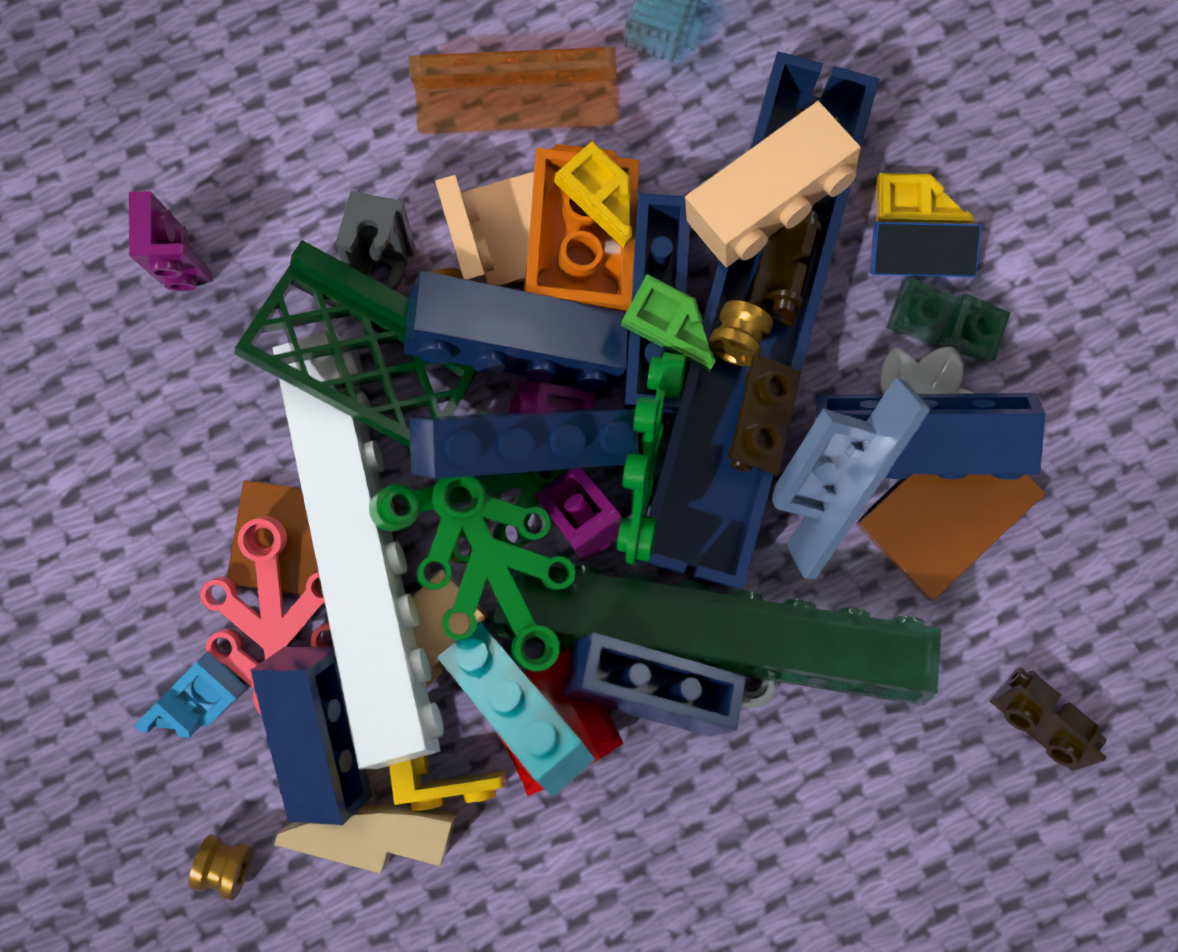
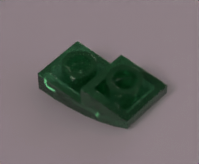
[886,277,1010,362]

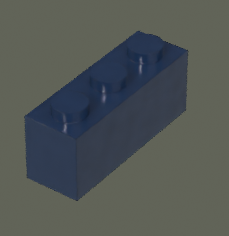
[561,632,746,737]
[250,647,372,825]

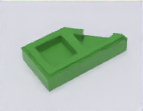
[621,274,715,372]

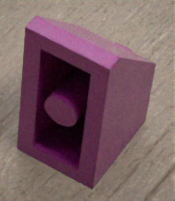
[535,468,622,562]

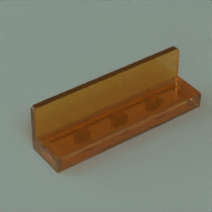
[409,47,617,134]

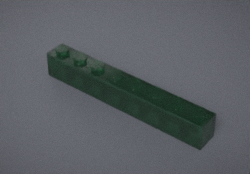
[493,565,942,706]

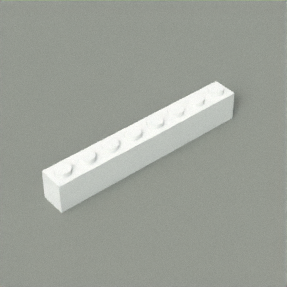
[273,332,444,769]

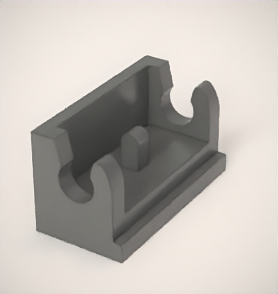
[335,191,416,290]

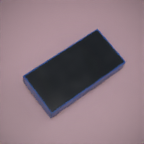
[870,222,982,277]

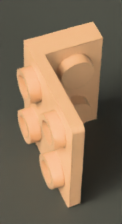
[435,172,534,287]

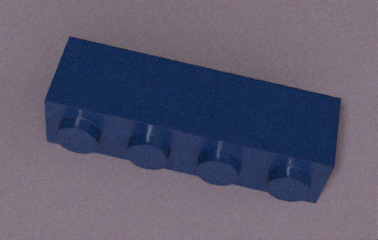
[623,193,690,417]
[403,270,628,392]
[816,393,1046,480]
[409,408,639,479]

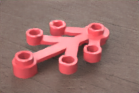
[200,516,331,715]

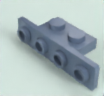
[769,378,929,580]

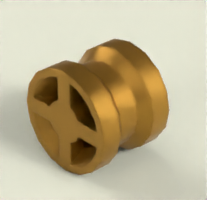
[708,300,774,367]
[189,834,253,901]

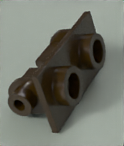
[748,210,822,327]
[727,353,801,475]
[989,668,1107,771]

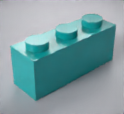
[437,622,596,797]

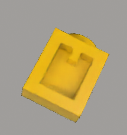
[389,755,507,811]

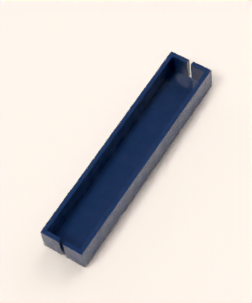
[637,51,880,590]

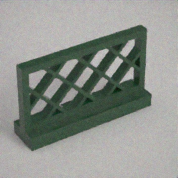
[234,240,478,448]

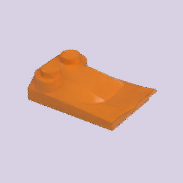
[524,144,639,312]

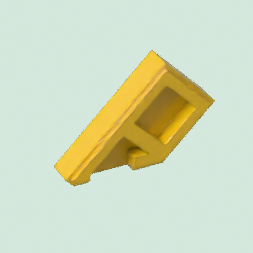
[554,141,632,248]
[876,173,974,224]

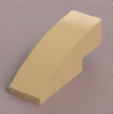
[274,804,458,874]

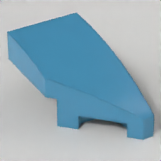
[133,651,246,738]

